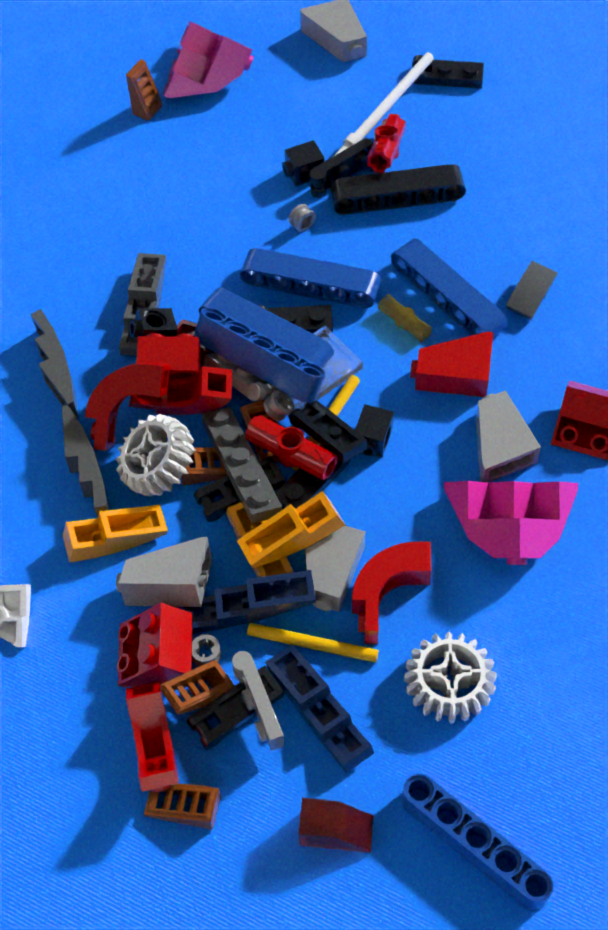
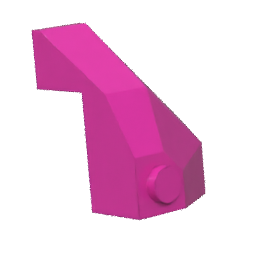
[163,21,253,98]
[444,481,578,565]

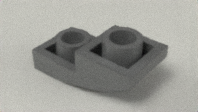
[506,261,558,321]

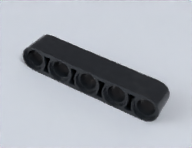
[330,164,466,215]

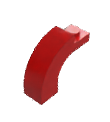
[85,361,170,451]
[128,366,233,415]
[352,542,431,644]
[126,681,179,792]

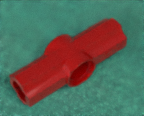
[367,114,406,173]
[245,415,338,480]

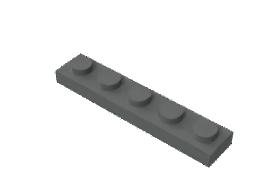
[201,407,282,523]

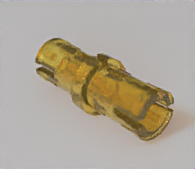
[378,294,432,342]

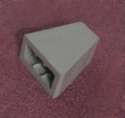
[300,0,367,62]
[476,390,541,483]
[305,525,365,612]
[116,537,213,607]

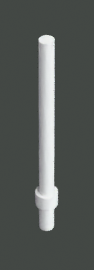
[334,52,434,156]

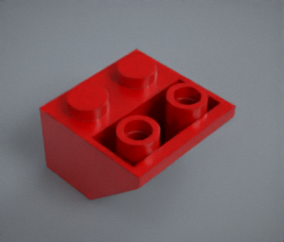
[136,333,204,379]
[551,380,608,460]
[117,603,192,687]

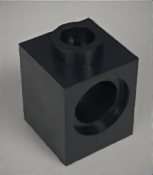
[282,140,325,187]
[129,308,178,345]
[355,404,394,458]

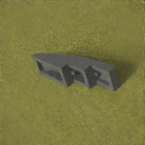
[119,253,166,356]
[31,309,78,418]
[62,405,110,517]

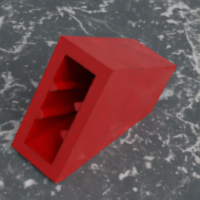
[410,331,493,397]

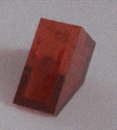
[298,798,374,853]

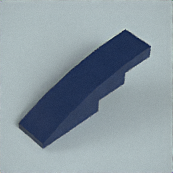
[184,570,316,634]
[265,644,374,773]

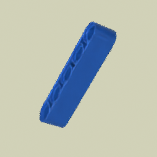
[390,238,507,337]
[240,248,381,308]
[199,287,334,368]
[194,308,326,403]
[402,774,554,911]

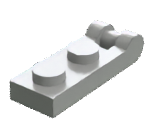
[203,353,280,401]
[232,651,284,751]

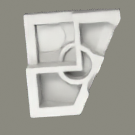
[0,584,31,647]

